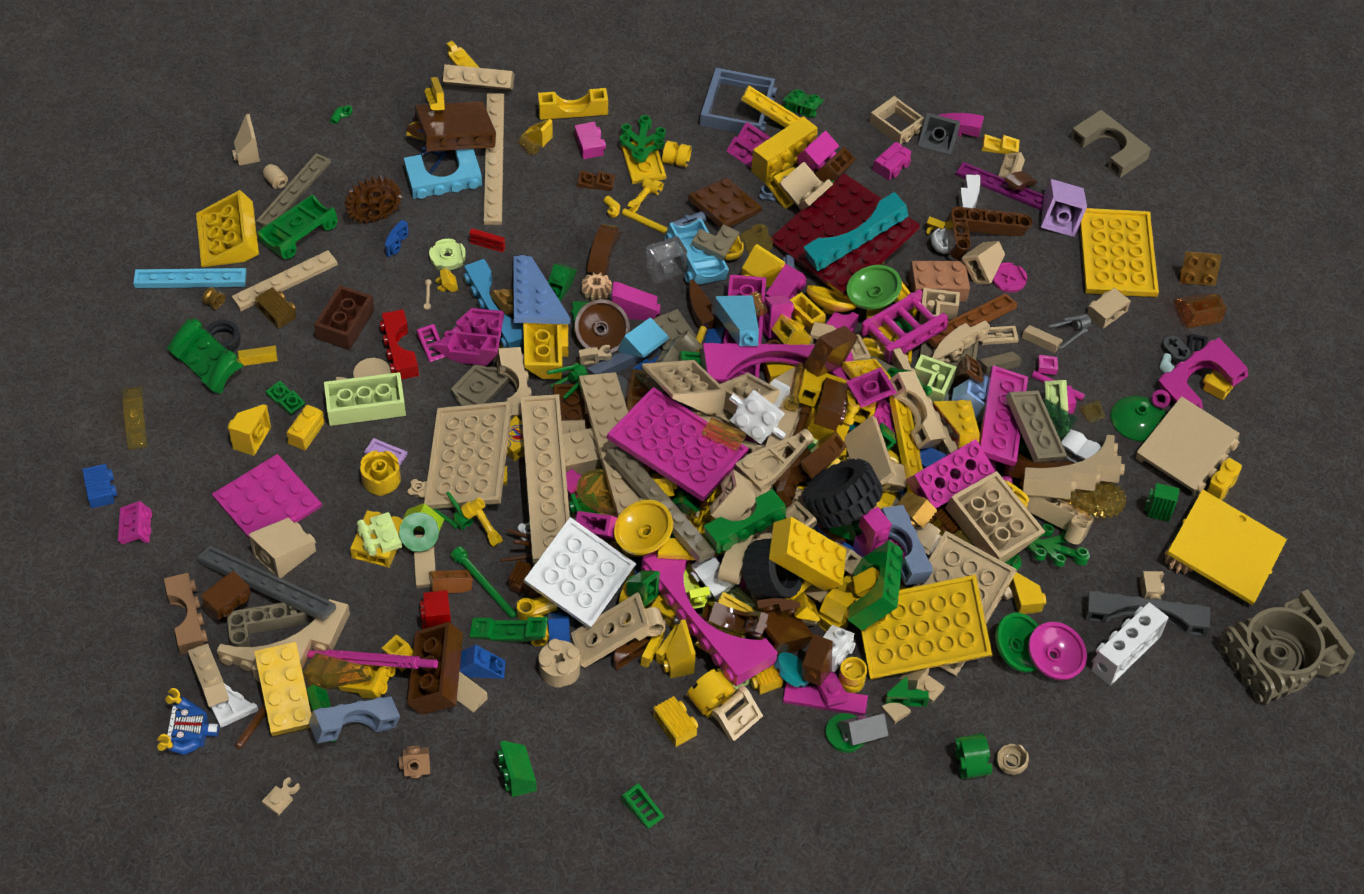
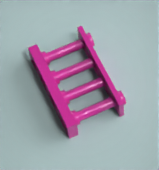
[861,289,948,363]

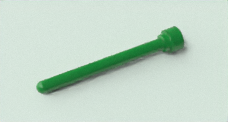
[450,546,517,619]

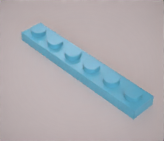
[133,268,247,288]

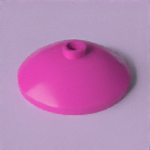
[1028,622,1087,680]

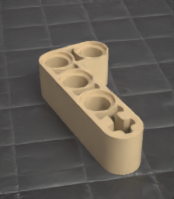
[1027,495,1094,544]

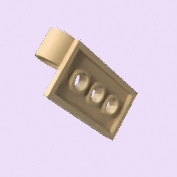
[571,592,665,668]

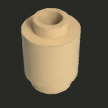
[263,164,288,189]

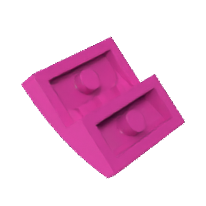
[726,122,771,168]

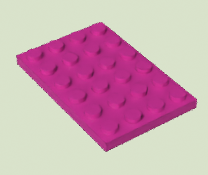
[606,387,749,502]

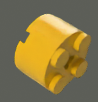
[360,450,401,496]
[687,669,735,718]

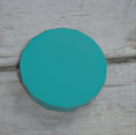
[774,652,809,688]

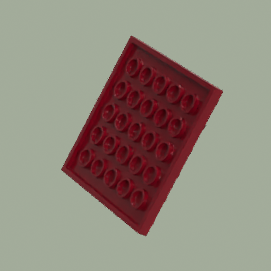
[769,173,920,297]

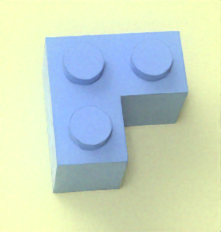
[951,375,989,422]

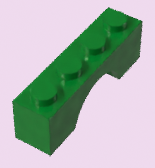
[704,489,786,554]

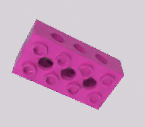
[906,439,995,508]

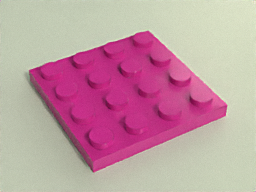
[212,454,322,540]

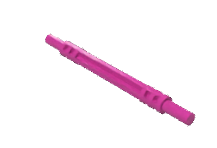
[307,649,438,669]

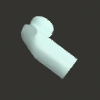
[1159,353,1175,373]

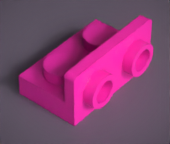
[118,501,152,544]

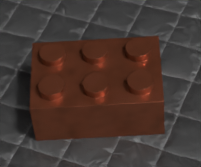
[314,285,374,350]

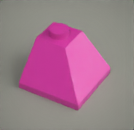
[846,367,896,408]

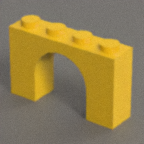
[796,367,876,423]

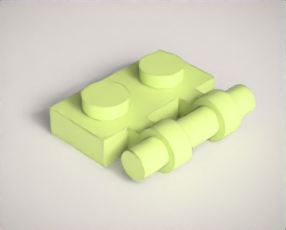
[357,512,402,556]

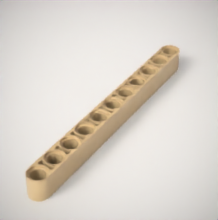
[718,408,800,585]

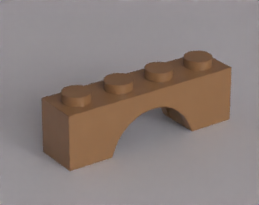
[164,573,208,655]

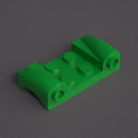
[257,194,338,259]
[167,318,244,394]

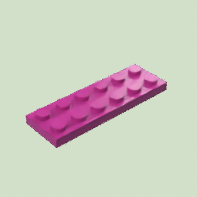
[979,365,1028,466]

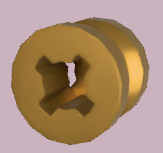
[202,287,226,310]

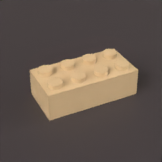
[563,428,603,475]

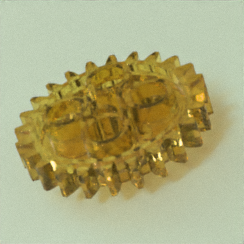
[1065,481,1127,518]

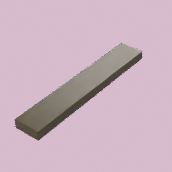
[256,153,331,227]

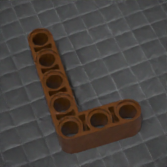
[945,206,1033,259]

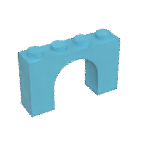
[404,149,482,199]

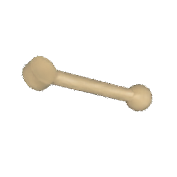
[424,279,432,310]

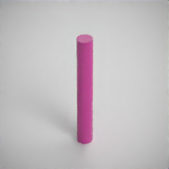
[1031,371,1085,401]

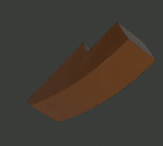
[689,279,715,333]

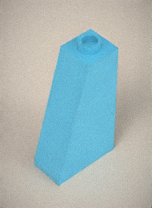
[715,295,759,346]

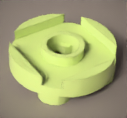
[429,239,466,271]

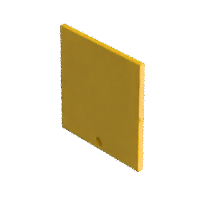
[1166,489,1287,605]

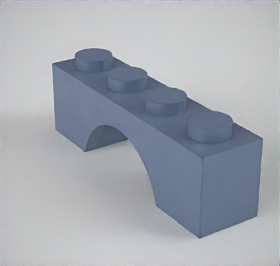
[881,505,933,585]
[309,696,400,743]

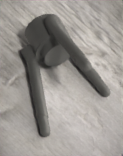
[1047,314,1091,349]

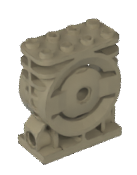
[1219,589,1355,705]

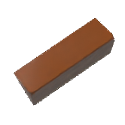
[429,570,473,593]

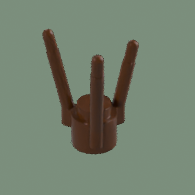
[500,529,533,562]

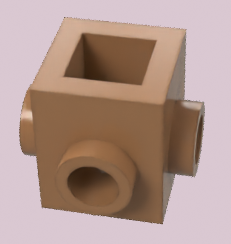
[399,746,430,778]

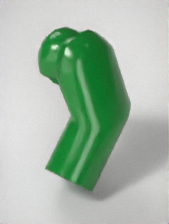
[329,105,353,125]

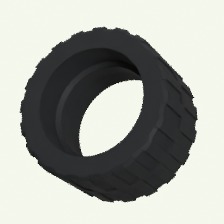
[742,538,803,600]

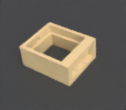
[869,96,924,144]

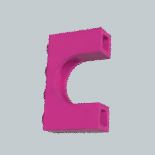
[1159,337,1248,409]

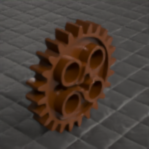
[344,176,402,224]

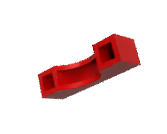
[379,309,419,380]

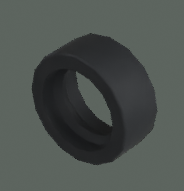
[205,320,241,352]

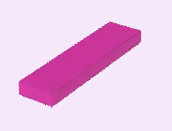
[783,682,868,716]

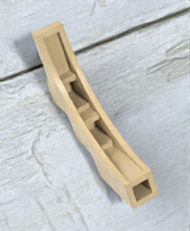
[1023,435,1125,499]
[217,599,350,683]

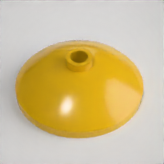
[806,285,858,314]
[614,500,673,555]

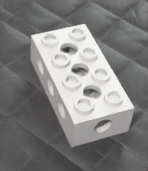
[1091,602,1169,686]

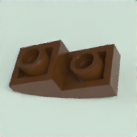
[576,170,616,191]
[1004,171,1037,191]
[757,598,801,615]

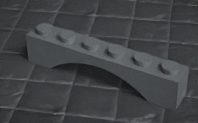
[1085,591,1210,637]

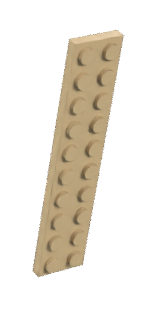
[579,372,646,517]
[521,394,570,563]

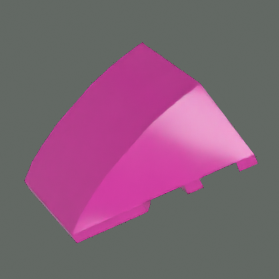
[432,308,504,366]

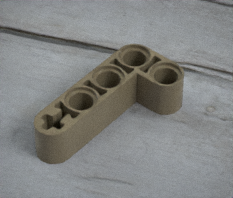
[643,330,701,393]
[227,603,309,647]

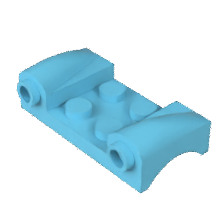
[665,218,729,285]

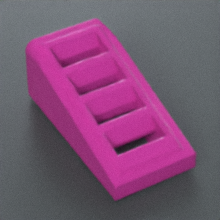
[416,324,446,362]

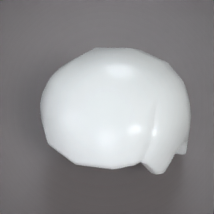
[931,228,949,254]

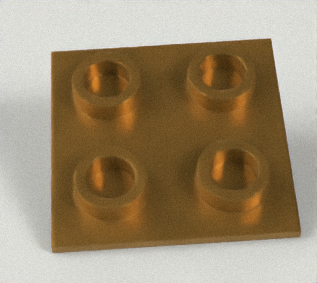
[1179,251,1222,286]

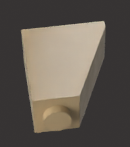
[962,241,1005,284]

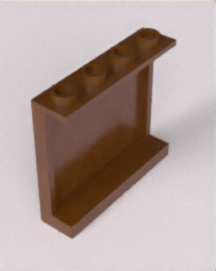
[415,101,496,151]

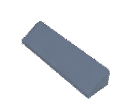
[586,346,660,375]

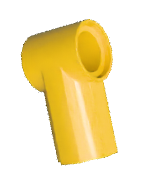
[517,596,557,620]

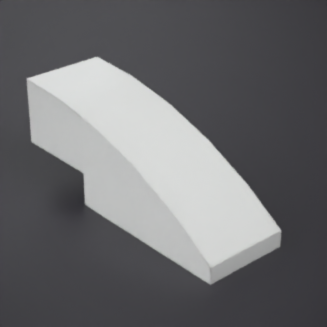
[959,175,980,208]

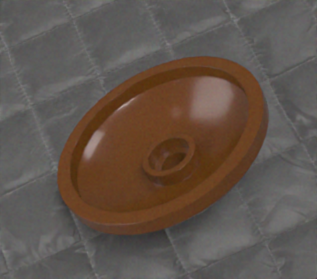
[574,299,630,354]

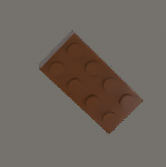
[407,622,463,714]

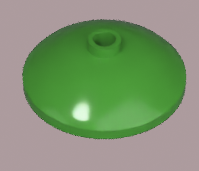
[847,265,902,309]

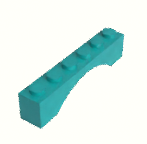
[803,192,908,271]

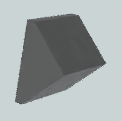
[918,112,961,155]

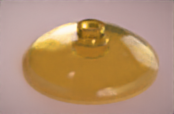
[576,469,616,514]

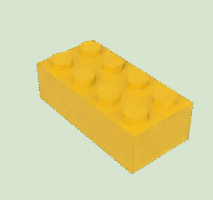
[751,116,818,183]
[769,517,847,591]
[254,642,311,736]

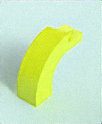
[684,564,710,609]

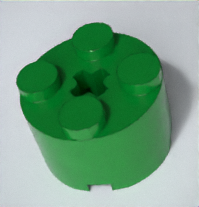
[954,733,992,779]

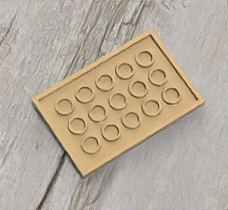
[424,401,512,509]
[913,531,1017,676]

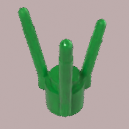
[547,363,588,399]
[433,491,474,530]

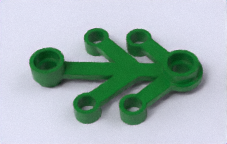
[619,115,666,163]
[1025,524,1090,567]

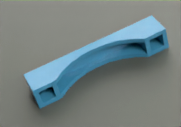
[463,259,524,349]

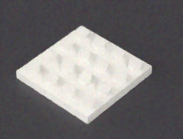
[523,517,636,629]

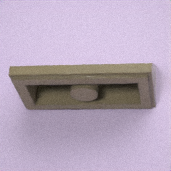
[979,351,1021,374]

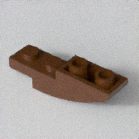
[774,447,810,507]

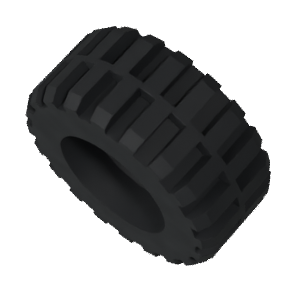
[803,458,883,528]

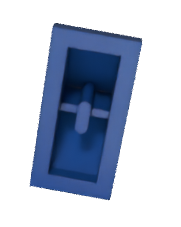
[548,612,570,642]

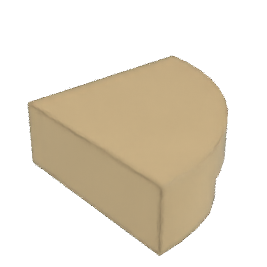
[881,703,911,724]

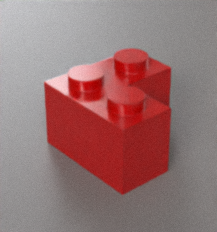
[420,590,451,629]

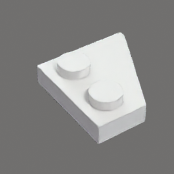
[211,684,258,728]

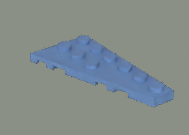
[513,255,570,324]

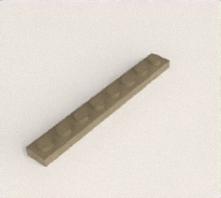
[606,446,716,563]

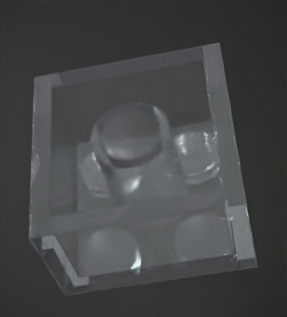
[644,236,687,284]

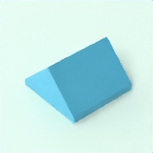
[618,317,669,358]

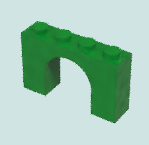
[848,540,903,631]

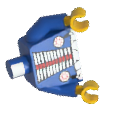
[157,688,219,755]

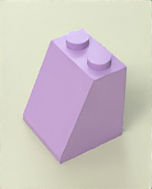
[1041,179,1087,237]

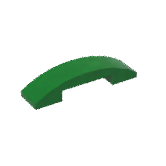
[470,617,548,642]

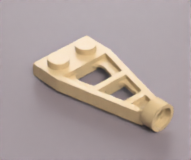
[735,429,814,492]

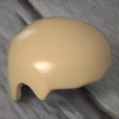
[997,744,1029,775]

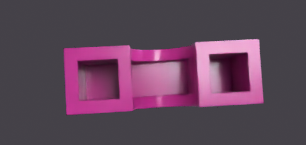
[853,507,892,558]

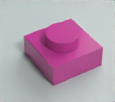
[1037,355,1058,375]

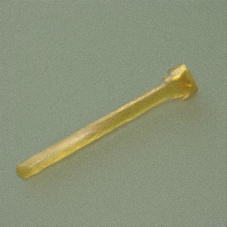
[783,363,803,412]

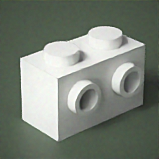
[823,625,855,672]

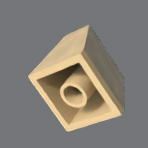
[249,518,316,578]

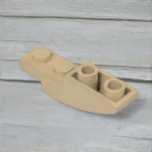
[932,320,990,364]

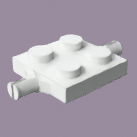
[728,390,786,444]

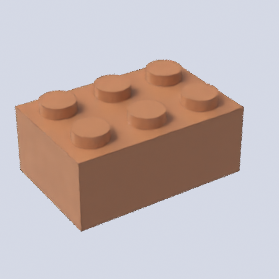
[908,261,970,302]

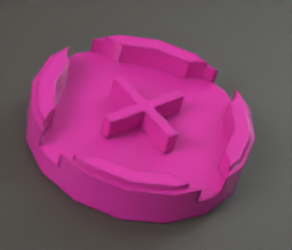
[992,262,1027,293]

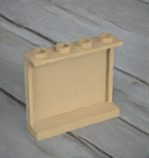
[1136,396,1240,496]

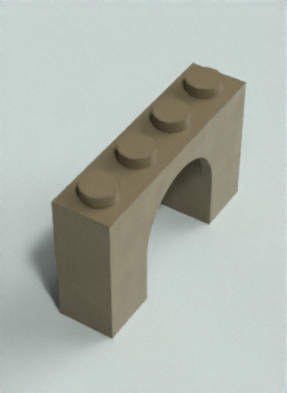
[1070,110,1151,178]

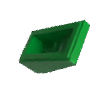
[620,783,665,830]

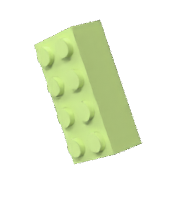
[324,372,406,426]

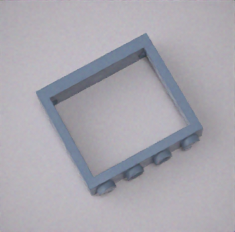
[700,68,777,133]

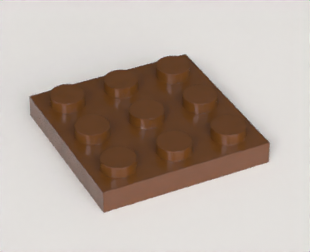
[688,177,762,228]

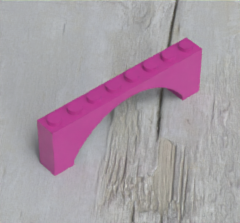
[700,343,853,384]
[641,550,778,687]

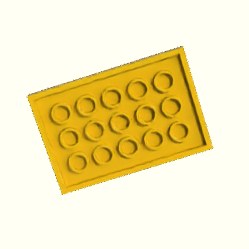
[1080,208,1159,297]
[856,574,993,680]

